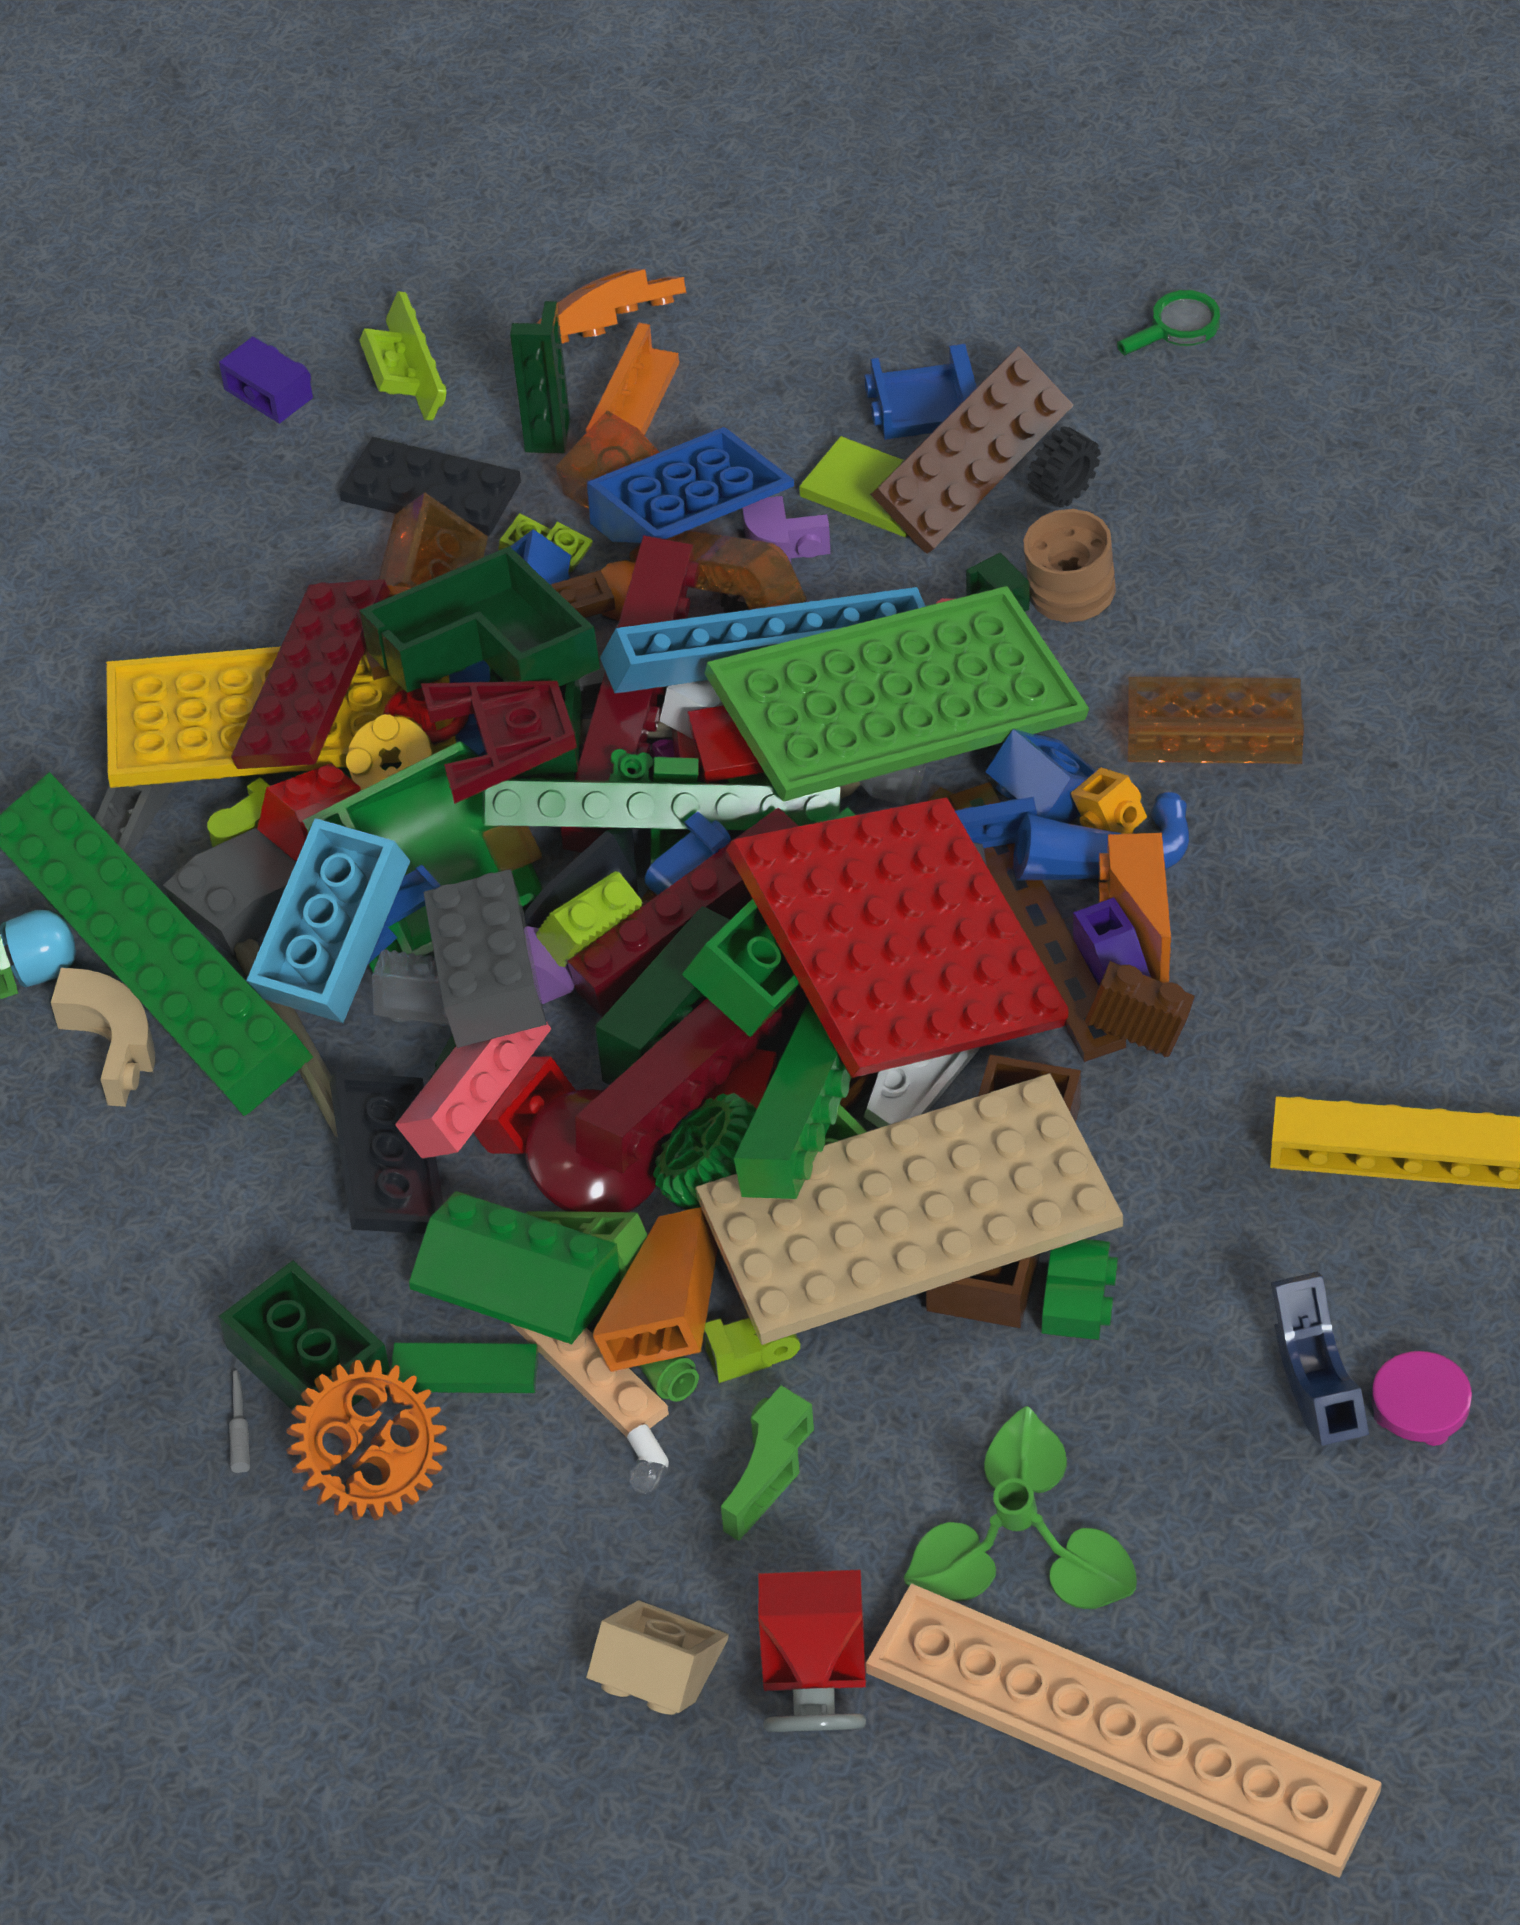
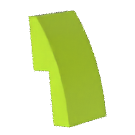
[498,513,593,572]

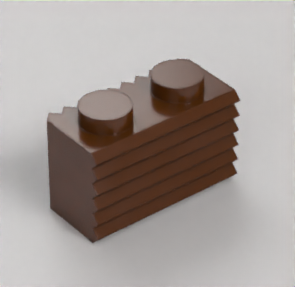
[1085,961,1195,1057]

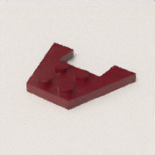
[421,681,577,804]

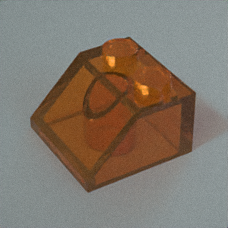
[555,410,660,509]

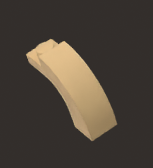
[51,968,155,1107]

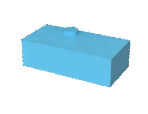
[246,818,410,1023]

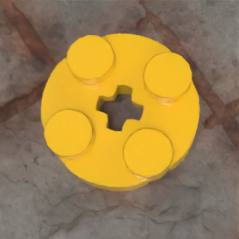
[346,714,434,791]

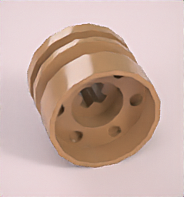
[1023,509,1116,623]

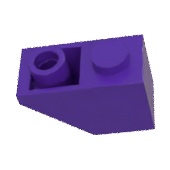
[1073,897,1151,986]

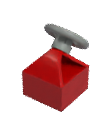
[758,1570,867,1732]

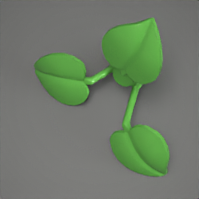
[904,1406,1137,1609]

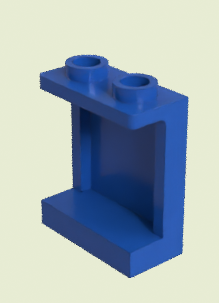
[864,344,976,440]

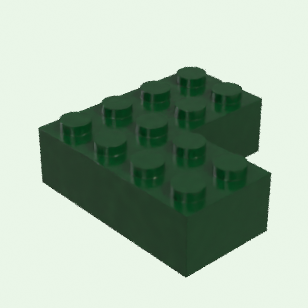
[359,546,600,693]

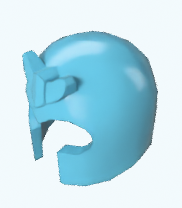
[0,910,76,987]

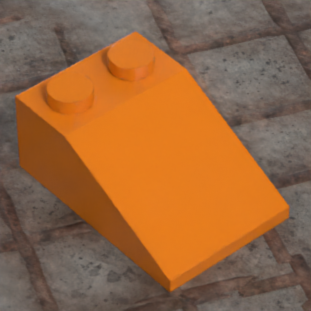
[1098,833,1171,983]

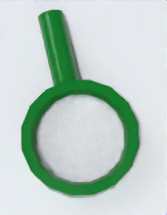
[1117,290,1220,356]

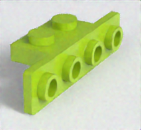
[359,291,446,421]

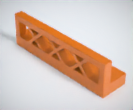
[586,323,679,469]

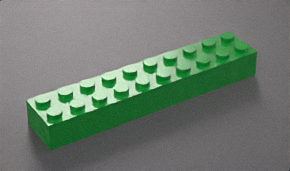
[0,772,313,1116]

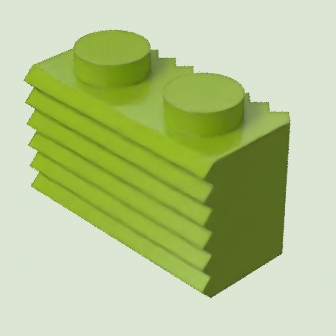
[536,871,642,967]

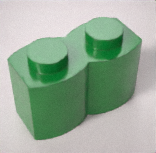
[1042,1239,1118,1340]

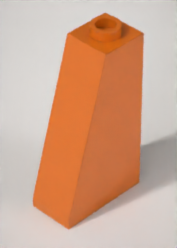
[593,1207,718,1372]

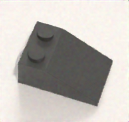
[163,827,296,958]

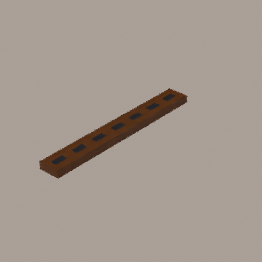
[949,782,1126,1062]

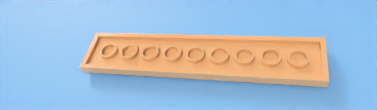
[866,1583,1382,1878]

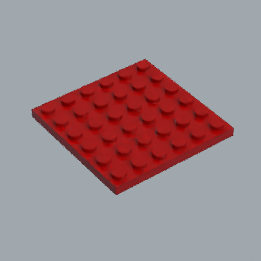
[726,797,1069,1078]

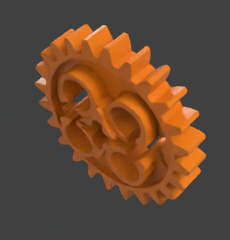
[286,1360,447,1521]

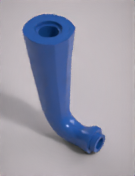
[1013,792,1189,880]

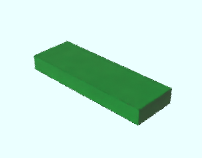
[391,1343,539,1393]

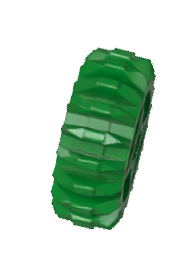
[653,1093,757,1210]

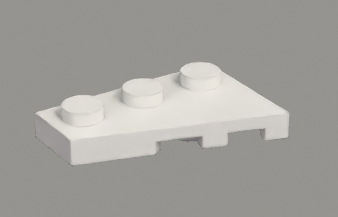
[864,1047,979,1128]

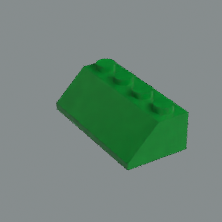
[409,1191,621,1344]

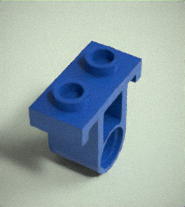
[645,811,731,895]

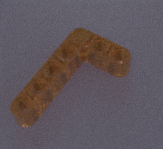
[629,531,808,610]

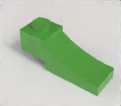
[721,1385,814,1541]

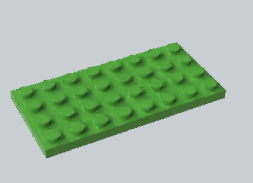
[704,586,1089,802]

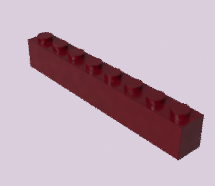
[561,535,700,853]
[575,986,809,1173]

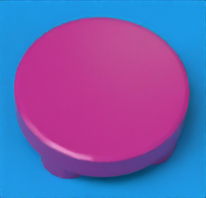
[1372,1351,1472,1446]

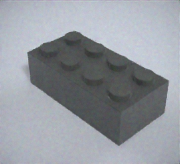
[423,869,547,1048]

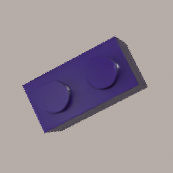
[219,336,313,424]

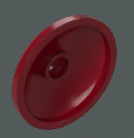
[525,1089,663,1212]

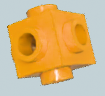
[1070,767,1147,834]

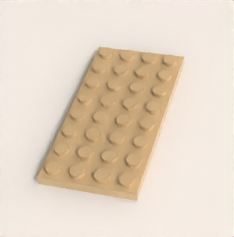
[696,1073,1123,1345]

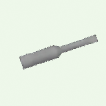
[229,1370,250,1473]

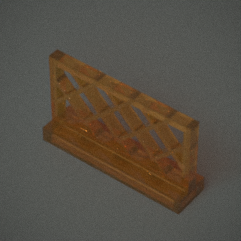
[1128,677,1304,764]

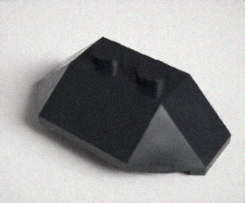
[524,828,639,928]

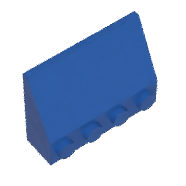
[587,427,794,543]

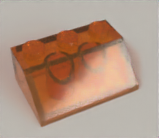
[378,492,488,588]

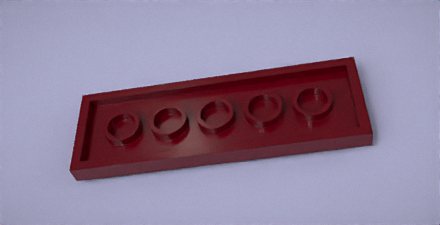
[231,579,390,769]

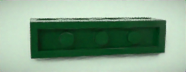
[510,301,571,454]

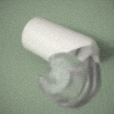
[627,1424,669,1494]

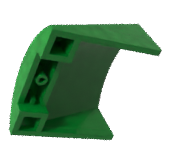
[303,742,543,980]

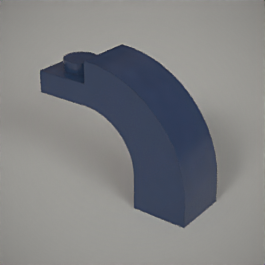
[1271,1272,1369,1446]

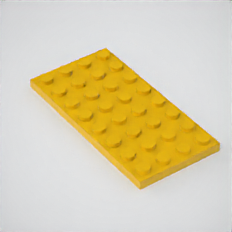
[106,646,456,788]

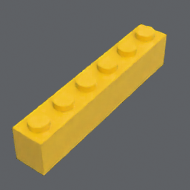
[1270,1097,1520,1189]

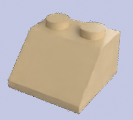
[586,1600,729,1714]

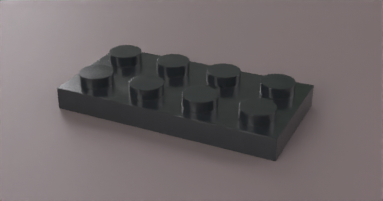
[339,437,521,536]
[330,1072,444,1234]

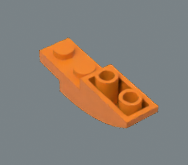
[536,268,687,343]

